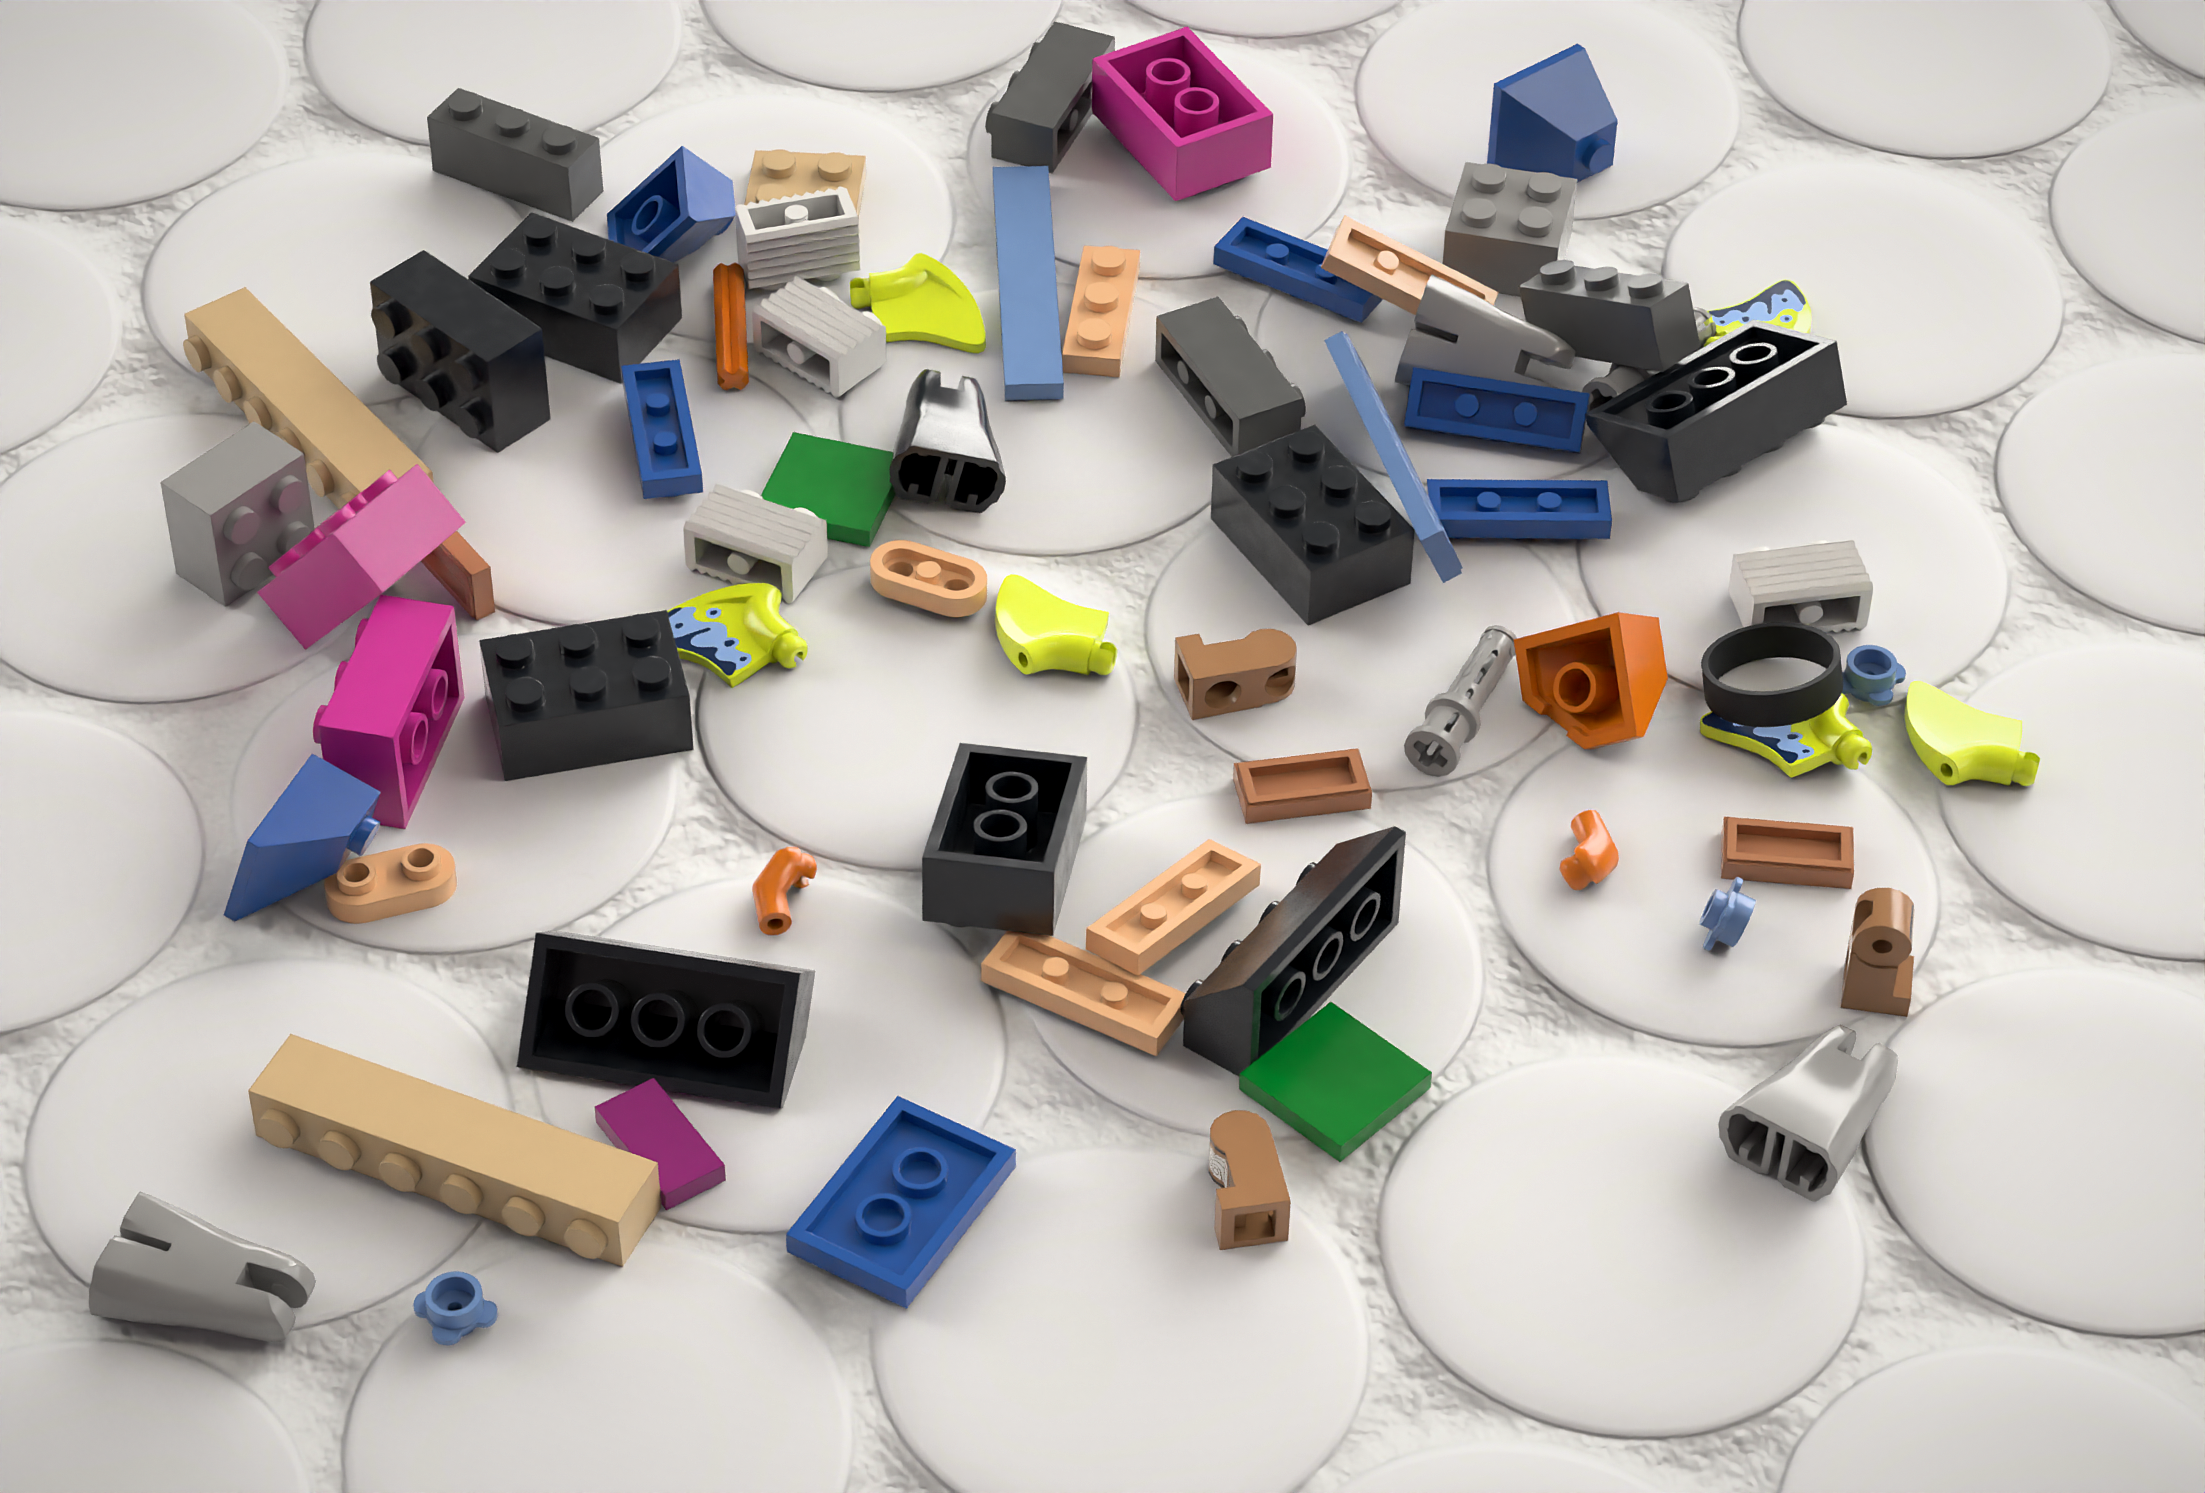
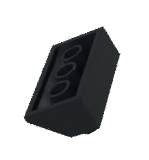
[1585,319,1847,503]
[1181,826,1406,1077]
[516,931,816,1109]

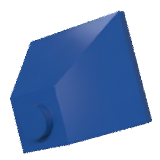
[1487,43,1618,183]
[607,146,735,263]
[224,754,381,922]

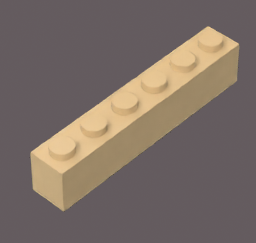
[183,287,434,510]
[248,1034,661,1267]

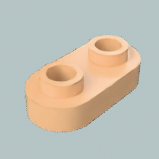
[870,540,987,618]
[324,843,457,924]

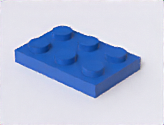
[786,1096,1016,1309]

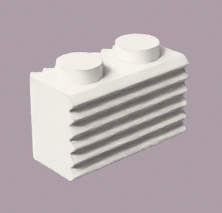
[735,186,861,291]
[752,276,887,398]
[683,484,828,604]
[1728,540,1874,633]

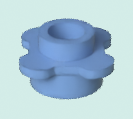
[1842,645,1906,706]
[1699,877,1756,951]
[413,1271,498,1345]

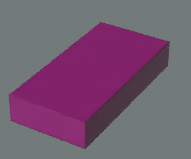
[594,1078,726,1210]

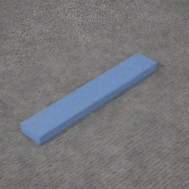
[993,166,1064,401]
[1324,331,1463,583]

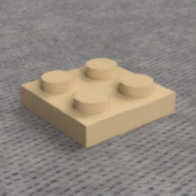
[744,149,866,219]

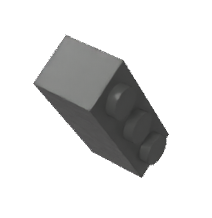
[985,22,1115,173]
[427,88,603,222]
[1519,260,1701,372]
[1155,297,1306,457]

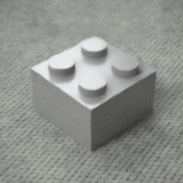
[1442,162,1577,297]
[160,421,315,607]

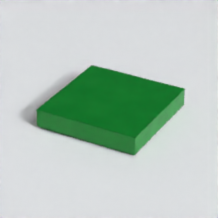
[761,432,895,547]
[1239,1002,1432,1162]

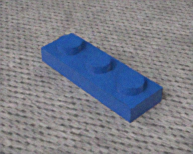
[1213,217,1383,323]
[621,359,703,499]
[1404,367,1590,454]
[1426,479,1612,539]

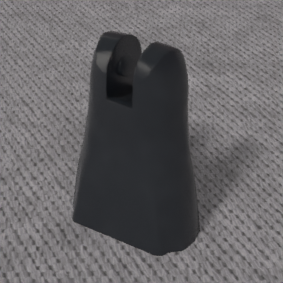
[889,369,1006,513]

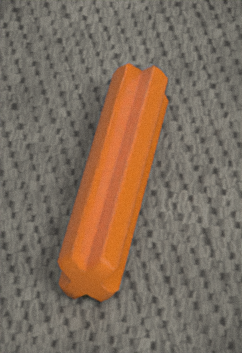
[713,262,749,391]

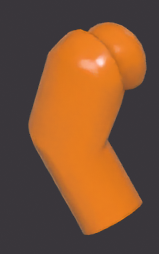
[1559,810,1619,890]
[752,847,817,935]

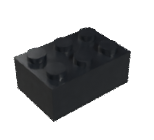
[468,212,682,384]
[370,250,551,453]
[1211,425,1415,626]
[479,610,694,781]
[922,743,1088,936]

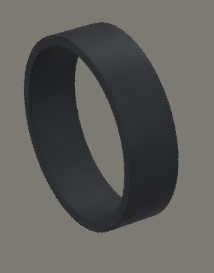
[1701,622,1843,727]

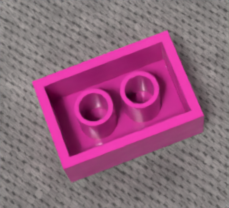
[1092,26,1274,201]
[257,464,466,650]
[313,595,465,829]

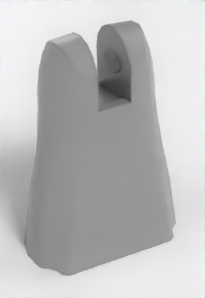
[1394,274,1576,389]
[1718,1024,1898,1202]
[89,1192,316,1342]

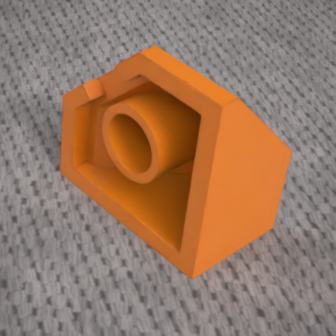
[1514,612,1668,750]

